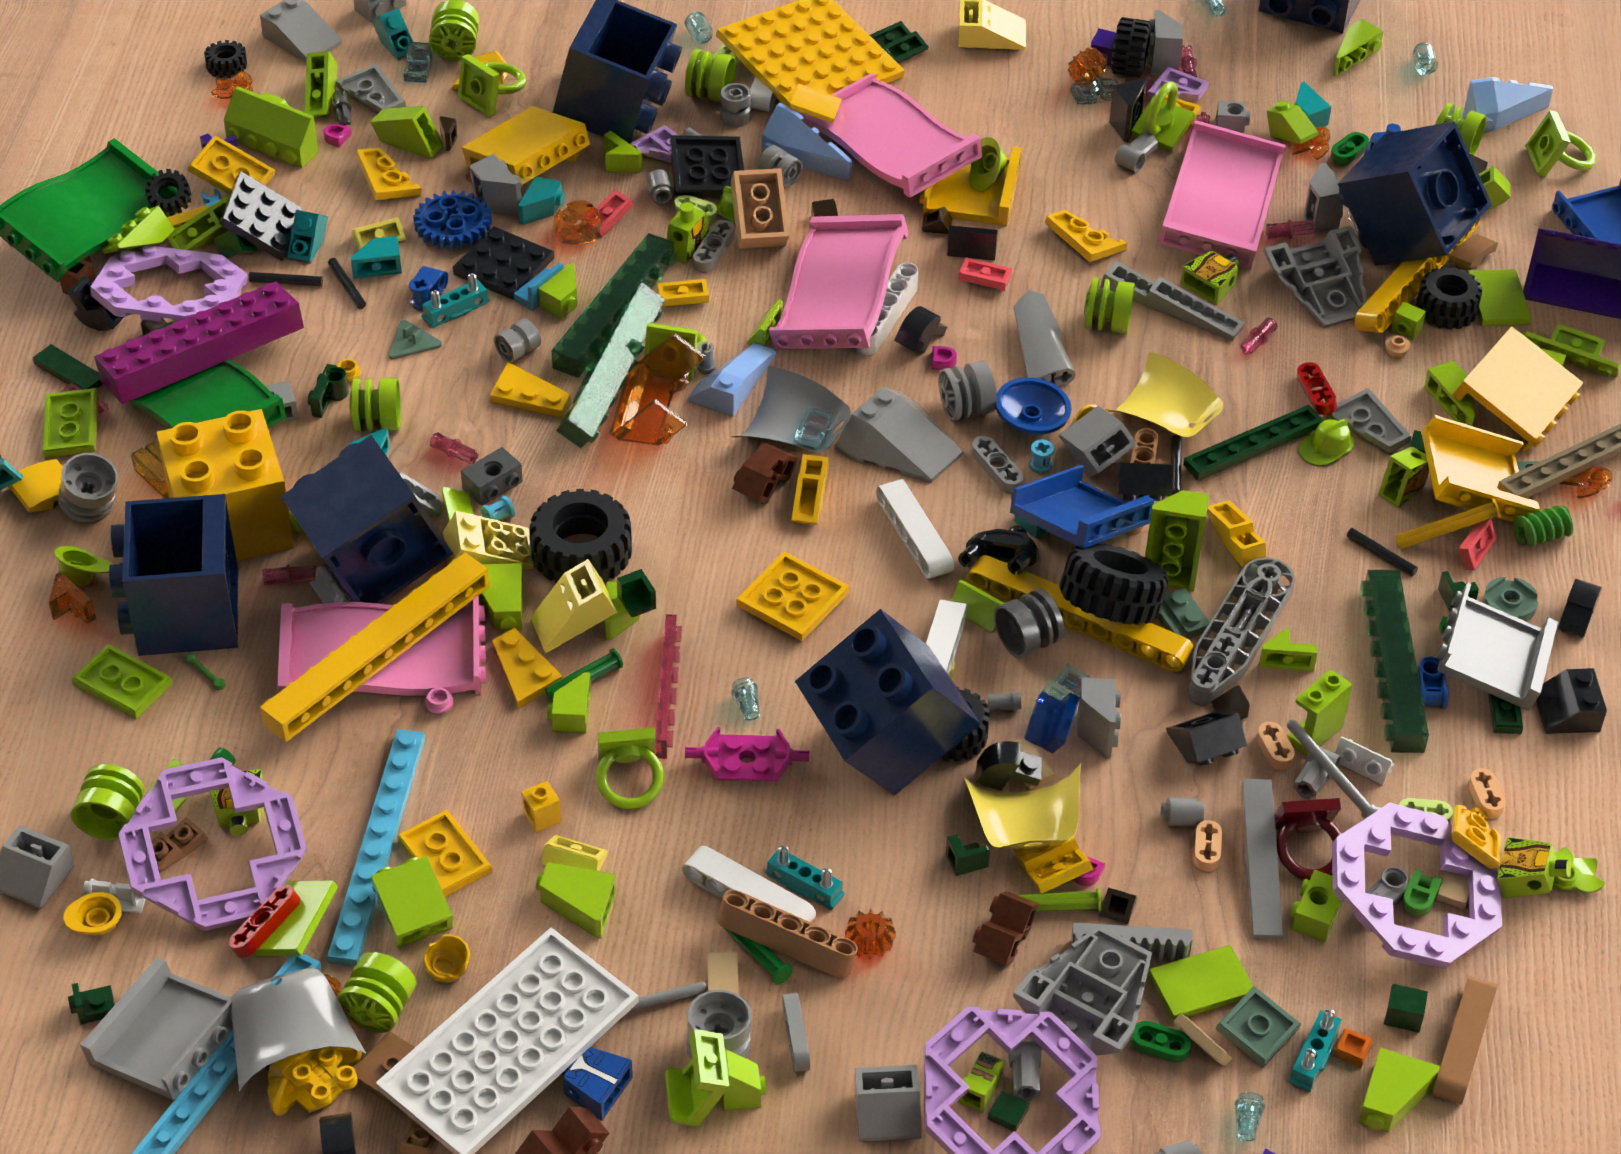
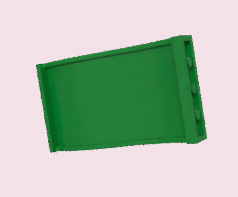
[0,138,177,283]
[129,320,286,429]

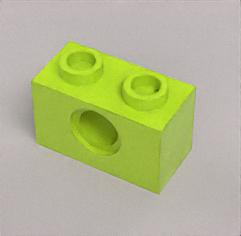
[1290,870,1343,942]

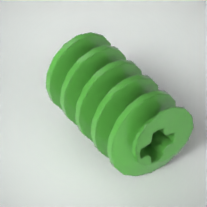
[1513,505,1574,547]

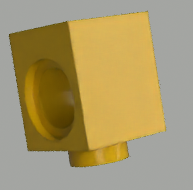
[521,781,561,832]

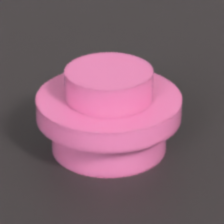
[425,688,453,714]

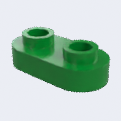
[1330,132,1369,165]
[1130,1021,1191,1062]

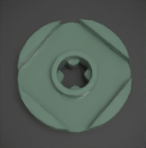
[1483,577,1538,622]

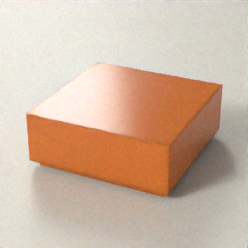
[1333,1028,1373,1068]

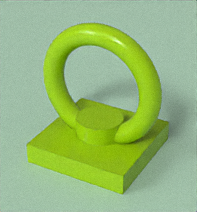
[458,54,526,117]
[1131,81,1195,153]
[1525,110,1596,177]
[643,323,707,381]
[596,727,664,810]

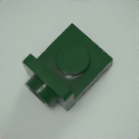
[68,983,115,1025]

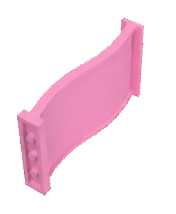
[801,73,982,198]
[1158,120,1286,269]
[769,214,908,349]
[277,595,486,696]

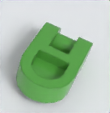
[1402,869,1443,916]

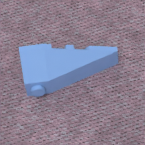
[1463,77,1553,132]
[762,103,852,180]
[688,343,777,416]

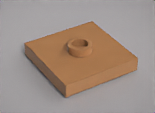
[354,1031,415,1109]

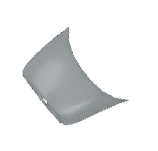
[732,366,851,452]
[232,967,367,1091]

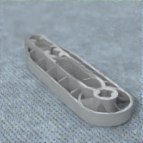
[1189,557,1295,706]

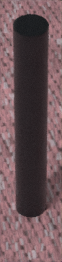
[328,258,366,309]
[249,272,323,286]
[1171,435,1182,495]
[1347,528,1418,576]

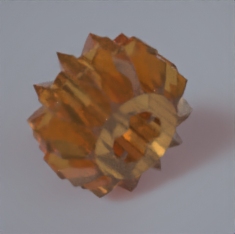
[1068,47,1108,87]
[845,908,896,960]

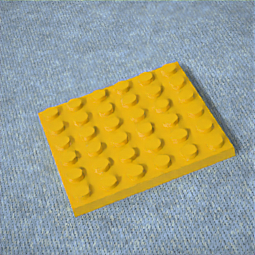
[716,0,905,115]

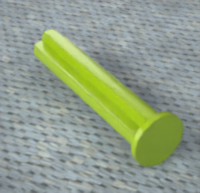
[1016,888,1101,912]

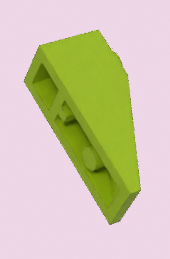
[305,51,338,117]
[167,196,229,251]
[1424,360,1475,426]

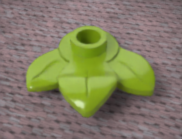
[1553,847,1605,893]

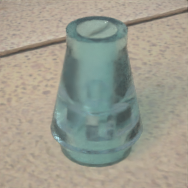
[731,677,761,721]
[1234,1092,1265,1141]

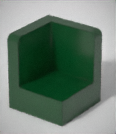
[214,230,258,259]
[617,569,656,617]
[1438,571,1479,612]
[945,834,990,876]
[1384,984,1428,1033]

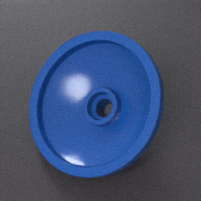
[995,378,1072,435]

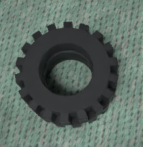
[1111,17,1151,78]
[1416,267,1482,330]
[942,687,990,762]

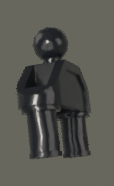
[958,525,1039,575]

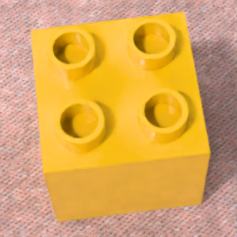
[156,409,295,561]

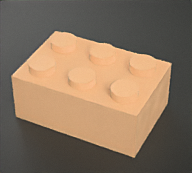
[730,168,789,249]

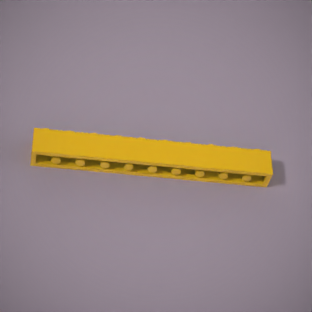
[260,553,490,742]

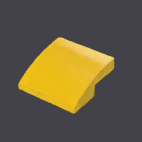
[789,84,842,123]
[9,459,63,513]
[1013,837,1093,893]

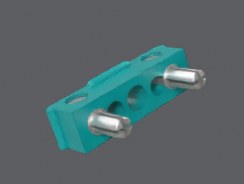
[421,273,490,328]
[765,845,845,910]
[1289,1009,1342,1092]

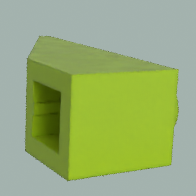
[1333,19,1383,76]
[102,205,175,253]

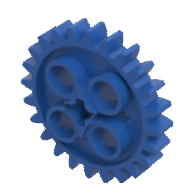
[413,190,492,250]

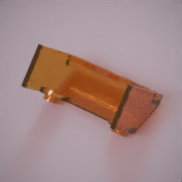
[610,333,705,446]

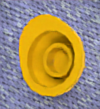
[63,892,122,937]

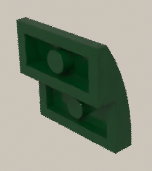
[870,21,929,63]

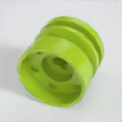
[429,0,480,61]
[685,49,736,103]
[1435,103,1487,155]
[1084,277,1135,334]
[349,377,401,432]
[70,764,145,840]
[337,952,417,1033]

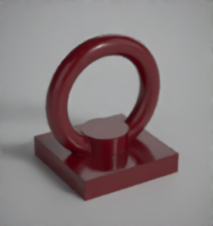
[1274,798,1342,880]

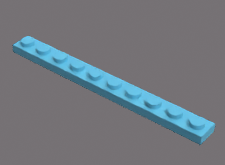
[327,729,425,967]
[132,954,321,1154]

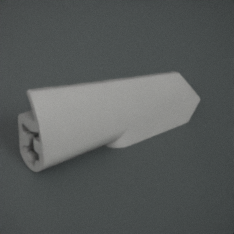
[1014,290,1076,386]

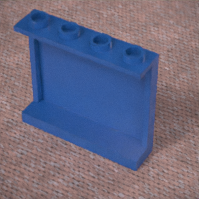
[1552,179,1621,244]
[1010,465,1155,549]

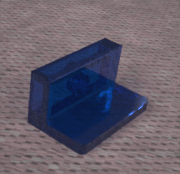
[1024,691,1080,754]

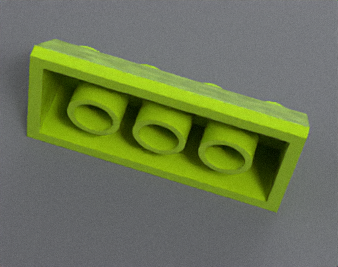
[224,86,319,168]
[1145,490,1210,591]

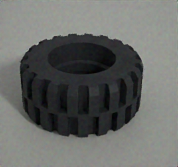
[529,489,632,584]
[1059,543,1169,625]

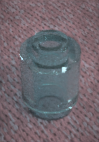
[684,11,713,44]
[1412,42,1438,75]

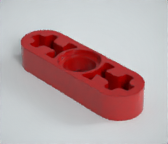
[1297,362,1337,415]
[229,885,300,958]

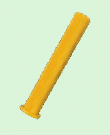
[1395,498,1501,549]

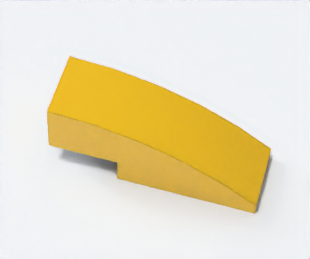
[791,454,829,525]
[1207,500,1266,567]

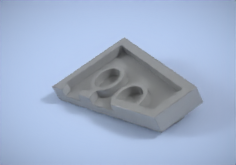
[335,64,406,113]
[1325,388,1411,453]

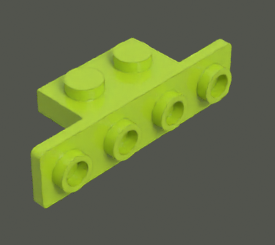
[1523,323,1620,377]

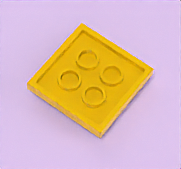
[736,551,849,641]

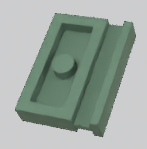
[1157,588,1210,639]

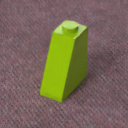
[370,106,444,158]
[479,563,523,630]
[536,862,616,938]
[1359,1048,1440,1133]

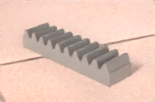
[1071,923,1193,962]

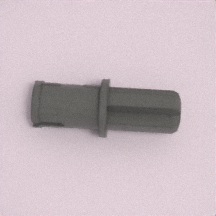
[333,90,352,126]

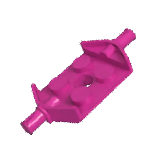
[685,727,810,782]

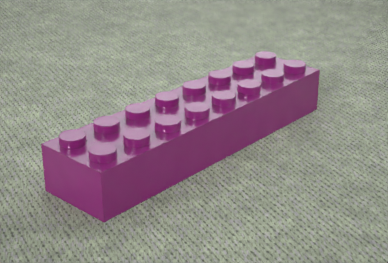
[94,282,304,404]

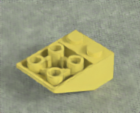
[958,0,1026,50]
[443,511,534,570]
[530,559,617,653]

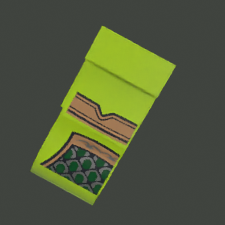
[958,1051,1006,1113]

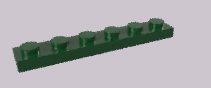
[1183,405,1324,481]

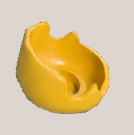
[423,934,470,983]

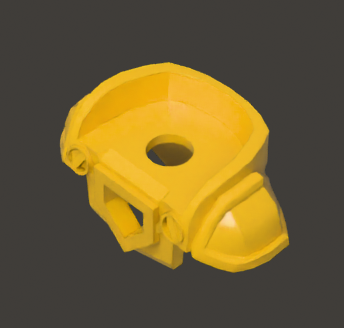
[267,1047,362,1116]

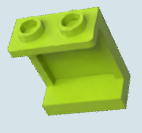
[1287,670,1352,756]
[371,856,453,948]
[665,1029,729,1127]

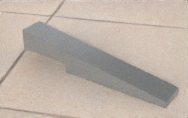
[1100,260,1245,341]
[1240,779,1283,940]

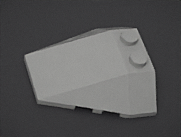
[1263,225,1367,327]
[835,387,963,483]
[1013,926,1152,1055]

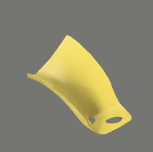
[1105,352,1223,437]
[963,764,1081,849]

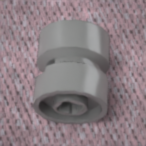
[721,83,751,127]
[758,145,803,187]
[493,318,541,363]

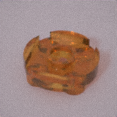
[553,200,602,245]

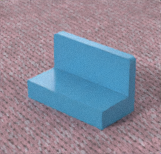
[514,262,564,311]

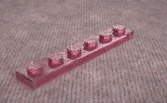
[655,614,682,759]

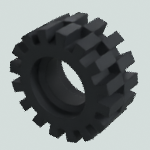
[204,40,247,78]
[145,169,192,216]

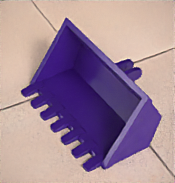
[1523,228,1621,319]

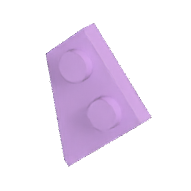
[1148,67,1209,102]
[630,125,677,163]

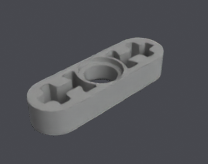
[693,220,734,273]
[972,436,1023,494]
[782,993,810,1072]

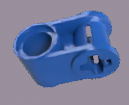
[409,266,448,310]
[1415,656,1449,709]

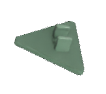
[389,320,442,359]

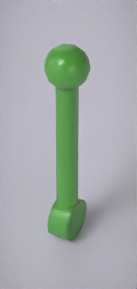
[185,653,225,690]

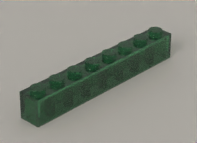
[551,233,676,378]
[556,282,665,448]
[1360,570,1429,753]

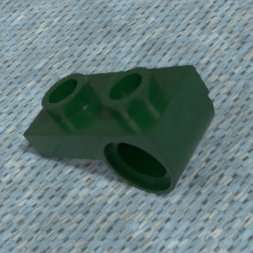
[308,364,349,418]

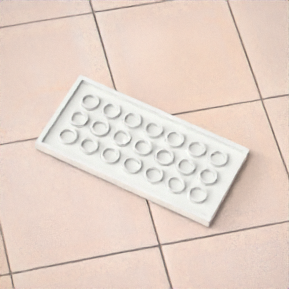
[376,928,639,1154]

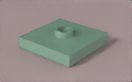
[1216,986,1301,1067]

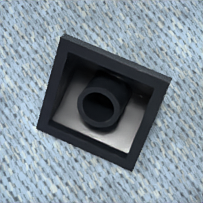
[1109,78,1147,143]
[947,225,998,261]

